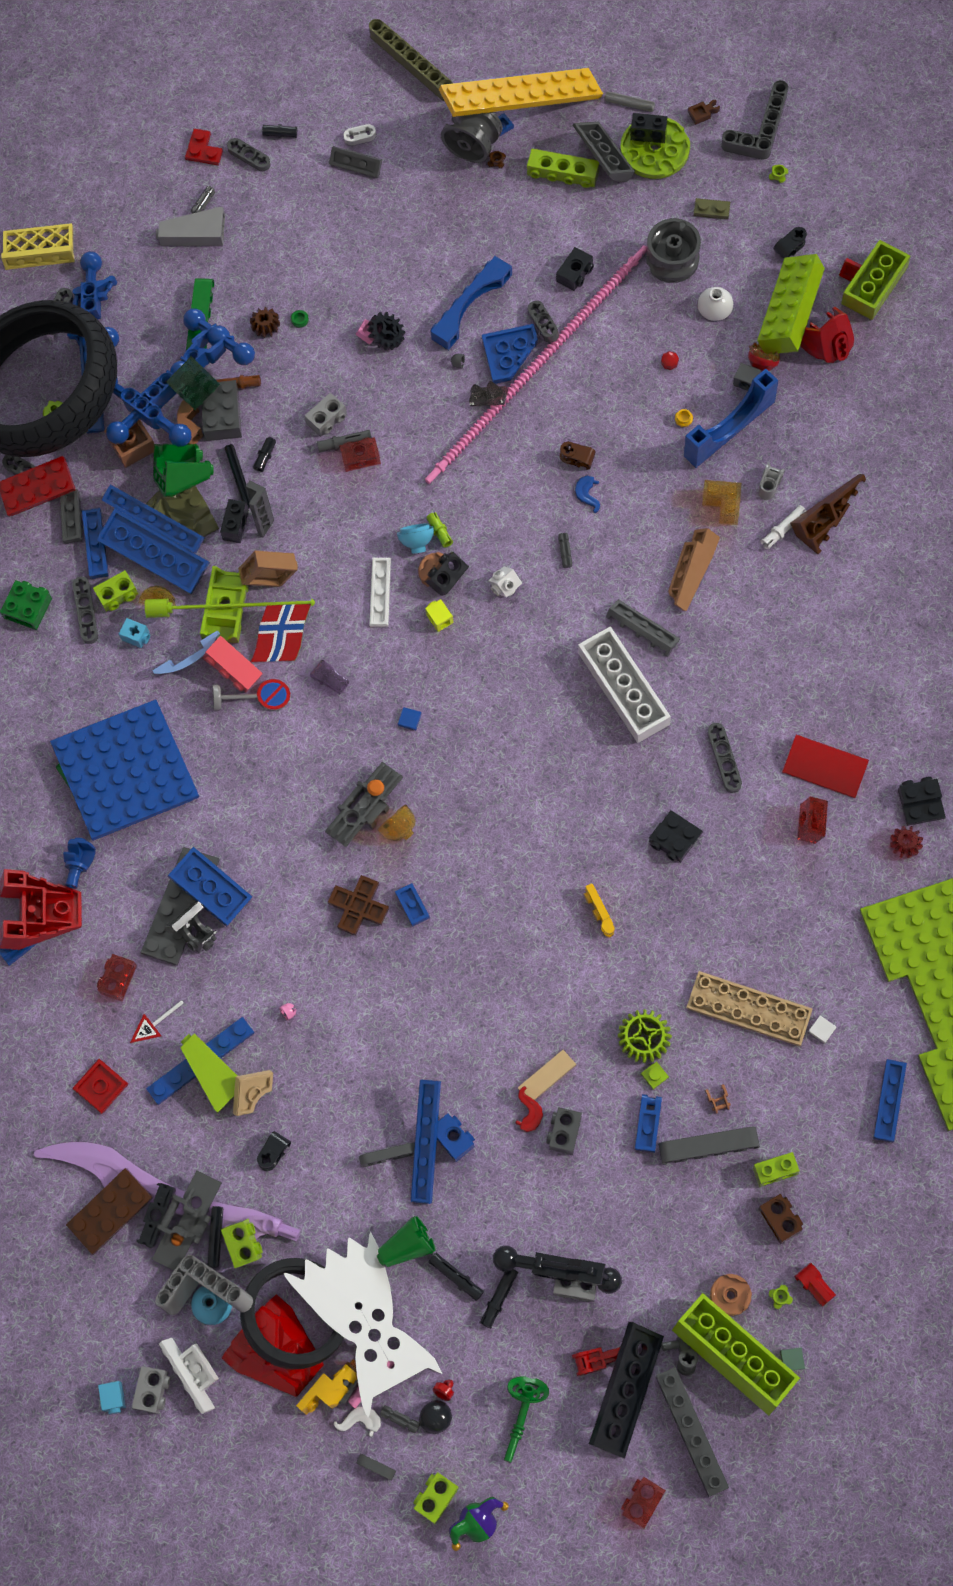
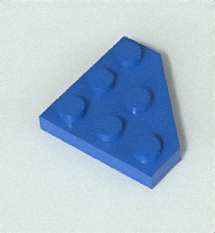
[482,324,538,384]

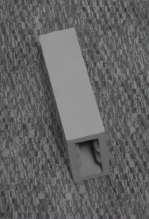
[156,207,225,246]

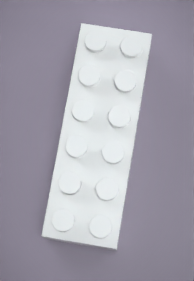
[578,626,671,743]

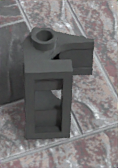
[164,901,217,953]

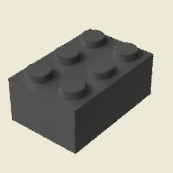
[200,380,242,441]

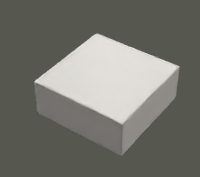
[809,1015,836,1044]

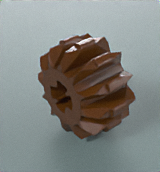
[250,306,280,338]

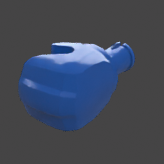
[63,838,96,889]

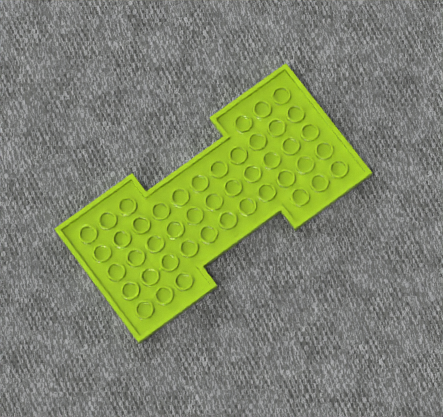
[860,878,953,1131]

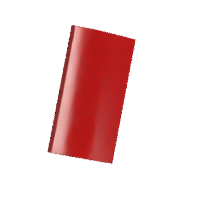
[782,734,869,798]

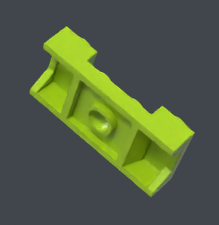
[200,566,249,643]

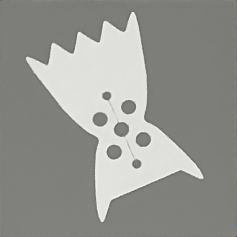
[284,1231,442,1417]

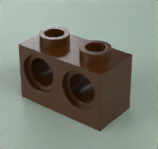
[759,1194,803,1245]

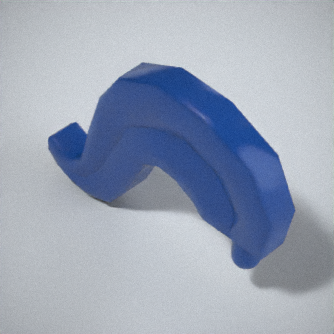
[575,475,600,513]

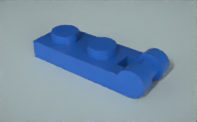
[635,1094,662,1153]

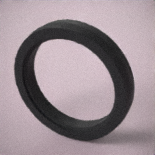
[240,1258,344,1370]

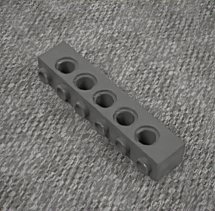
[655,1367,729,1498]

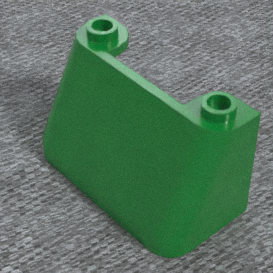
[153,444,214,497]

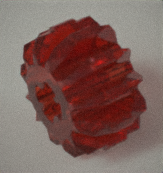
[890,825,923,859]

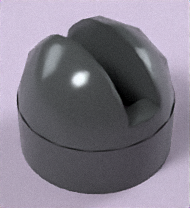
[451,353,465,368]

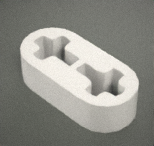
[344,124,376,145]

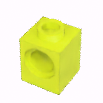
[425,599,454,632]

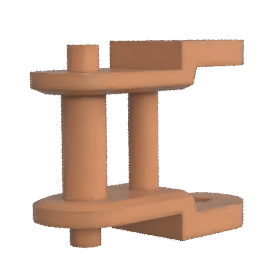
[705,1084,731,1114]

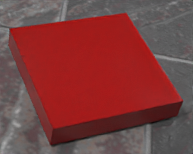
[72,1059,129,1114]

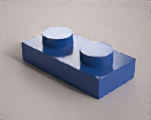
[395,883,430,927]

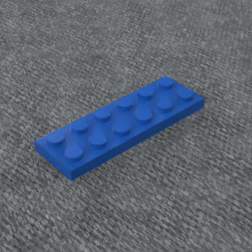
[96,508,210,594]

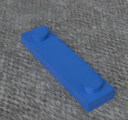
[82,508,109,579]
[873,1059,907,1143]

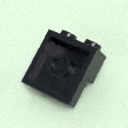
[898,777,946,826]
[649,810,703,863]

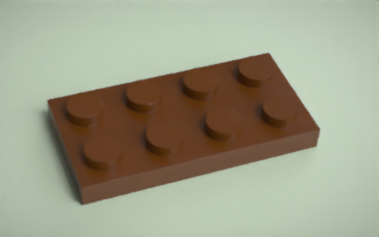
[66,1168,153,1255]

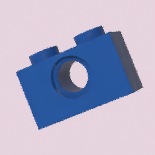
[437,1113,475,1162]

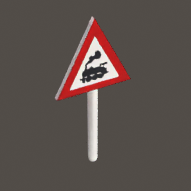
[130,1001,183,1043]

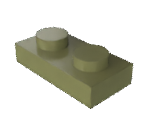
[693,198,731,219]

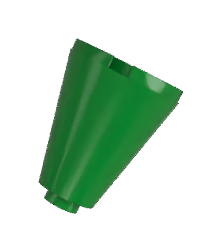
[377,1216,436,1267]

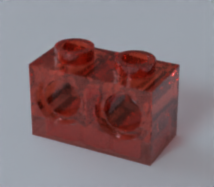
[97,954,137,1001]
[621,1477,666,1529]

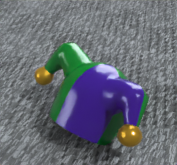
[449,1497,509,1551]

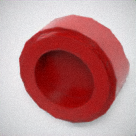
[432,1379,454,1401]

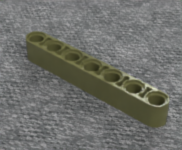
[369,19,453,101]

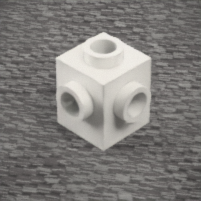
[488,566,522,598]

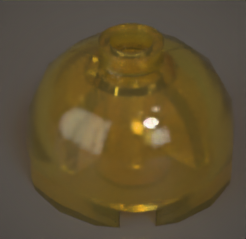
[378,804,416,841]

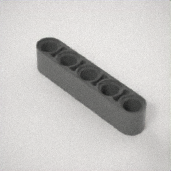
[658,1126,760,1165]

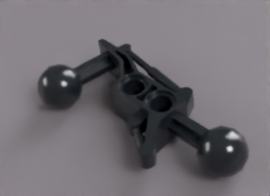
[493,1245,622,1294]

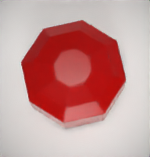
[661,351,679,370]

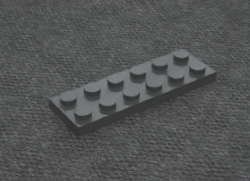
[141,847,219,966]

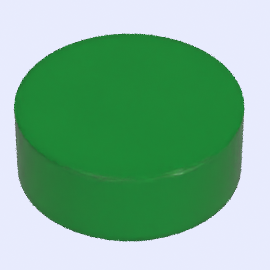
[291,310,309,328]

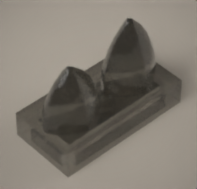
[469,381,508,406]

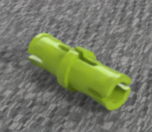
[426,512,453,548]

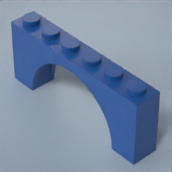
[684,369,779,468]

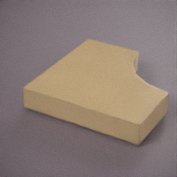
[233,1070,273,1116]

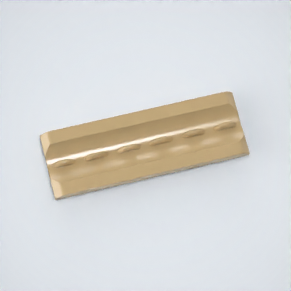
[686,971,812,1046]

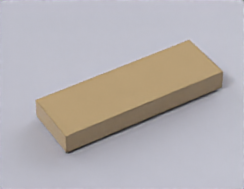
[518,1050,576,1100]

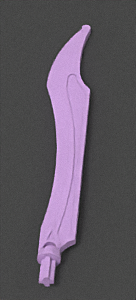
[34,1142,301,1241]

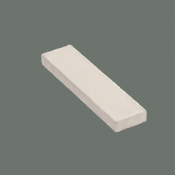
[369,558,391,627]

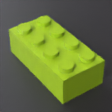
[841,240,911,320]

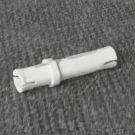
[761,505,806,549]

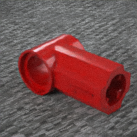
[794,1263,836,1307]

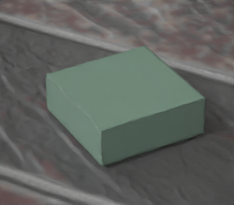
[780,1347,805,1371]

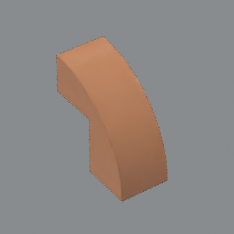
[177,396,203,444]

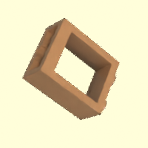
[238,550,298,587]

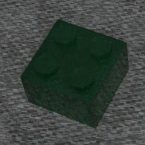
[166,356,220,410]

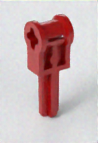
[572,1347,620,1376]

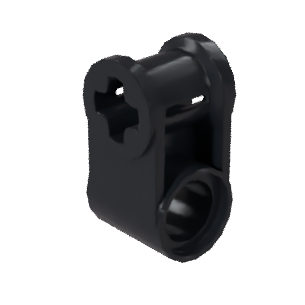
[773,227,807,259]
[257,1131,291,1171]

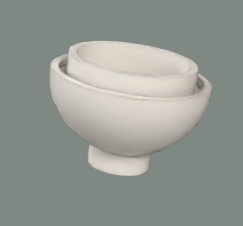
[698,287,733,321]

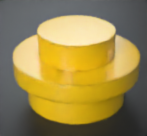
[675,409,693,427]

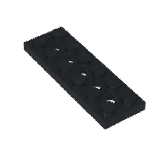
[589,1322,664,1459]

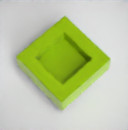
[641,1061,669,1090]

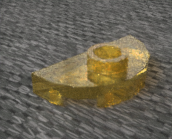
[138,586,175,606]

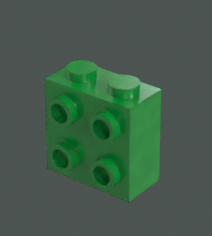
[0,580,52,630]

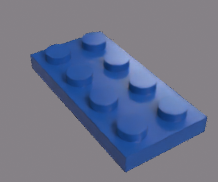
[167,847,252,927]

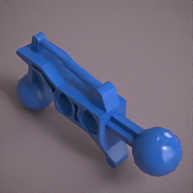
[67,251,119,347]

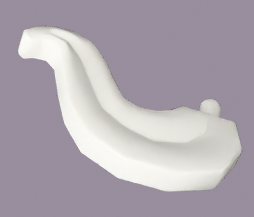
[334,1407,381,1437]

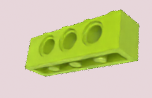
[527,149,600,188]

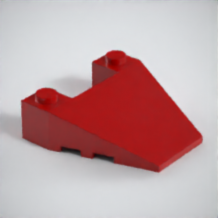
[0,869,82,950]

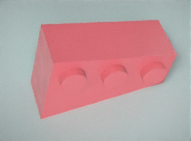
[203,636,263,692]

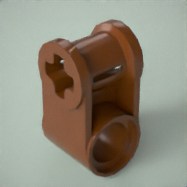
[560,441,596,470]

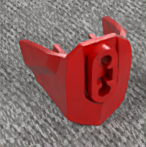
[800,307,854,363]

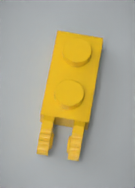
[584,883,615,937]

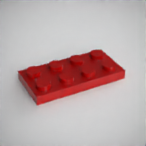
[0,456,76,517]

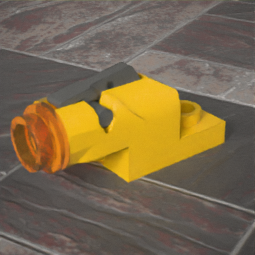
[296,1359,358,1415]

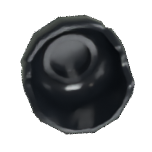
[419,1400,452,1434]

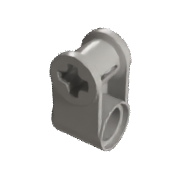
[759,463,785,500]

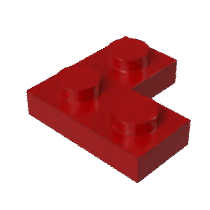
[185,128,223,166]

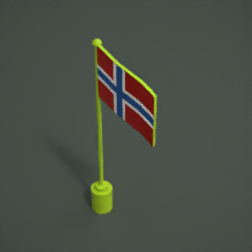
[145,599,315,662]

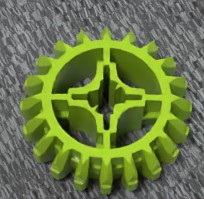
[618,1009,672,1063]

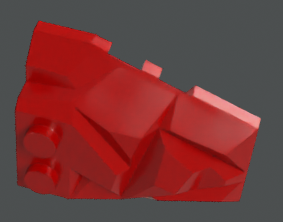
[222,1294,324,1397]

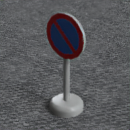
[212,679,291,711]

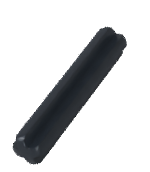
[207,1206,224,1268]

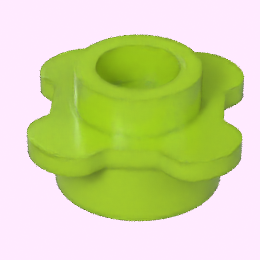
[769,164,788,183]
[768,1285,793,1309]

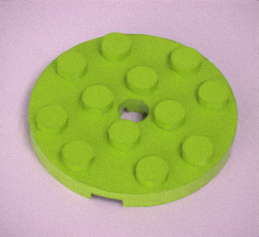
[620,118,690,179]

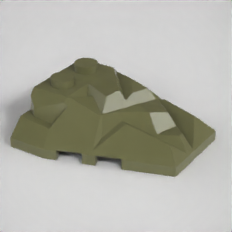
[131,486,219,539]

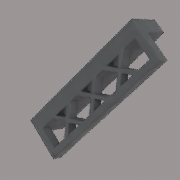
[246,480,275,538]

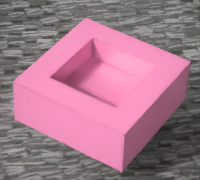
[355,319,374,345]

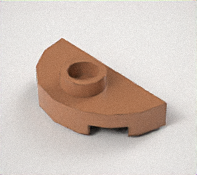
[418,552,443,587]

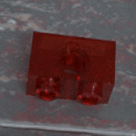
[339,437,381,472]
[797,796,828,844]

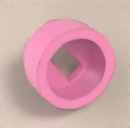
[279,1003,296,1021]

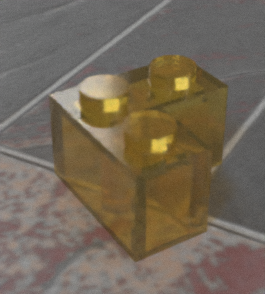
[702,480,742,525]

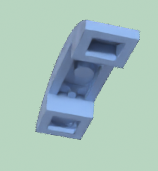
[152,631,220,674]

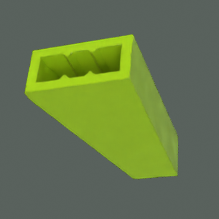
[180,1033,238,1113]

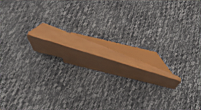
[668,528,720,611]

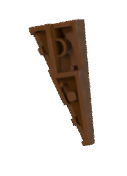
[790,474,866,554]

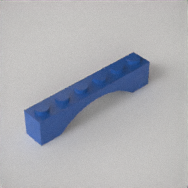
[430,256,512,351]

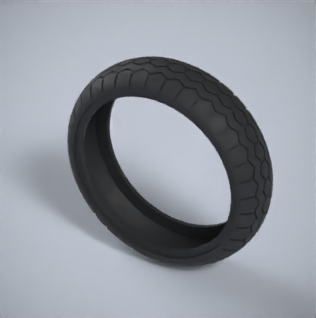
[0,300,117,457]

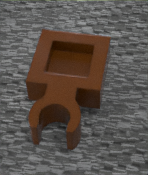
[688,100,720,125]

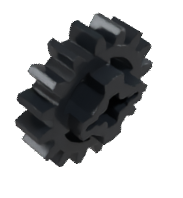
[367,312,406,351]

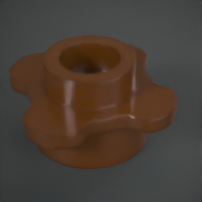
[487,151,506,168]

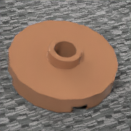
[710,1274,752,1317]

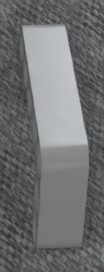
[155,1255,253,1315]

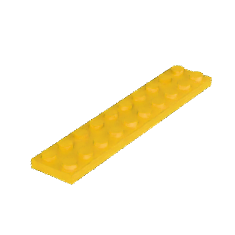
[439,68,603,117]

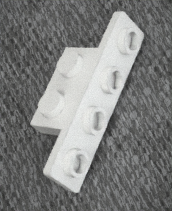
[159,1338,219,1414]

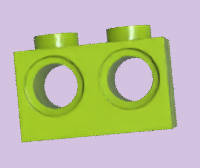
[93,570,138,612]
[753,1152,800,1187]
[221,1219,263,1268]
[413,1472,459,1524]

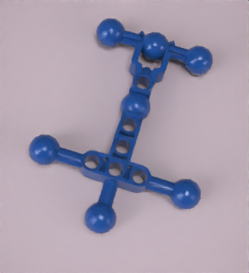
[106,308,255,447]

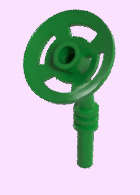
[504,1376,549,1463]

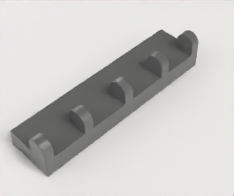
[606,599,680,657]

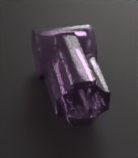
[310,660,349,695]

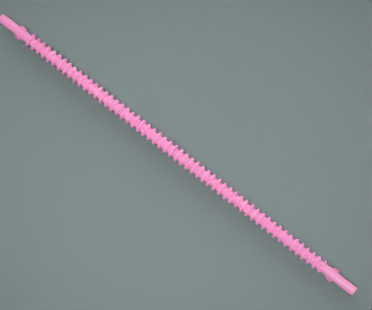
[424,245,647,484]

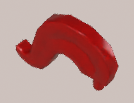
[515,1086,543,1132]

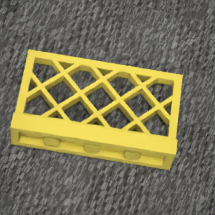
[1,223,75,270]

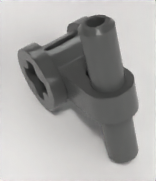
[661,1337,698,1376]

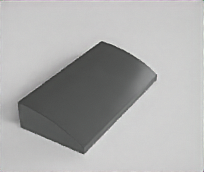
[572,121,635,182]

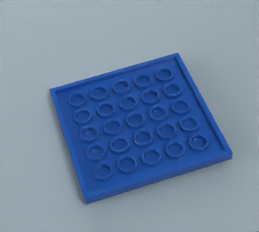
[50,699,199,841]

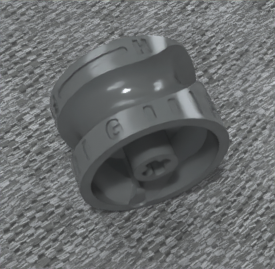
[441,112,503,163]
[646,218,701,283]

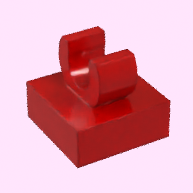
[839,258,862,281]

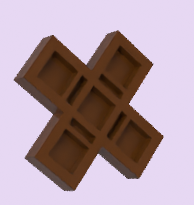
[328,875,389,936]

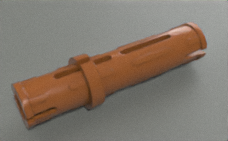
[206,375,261,390]

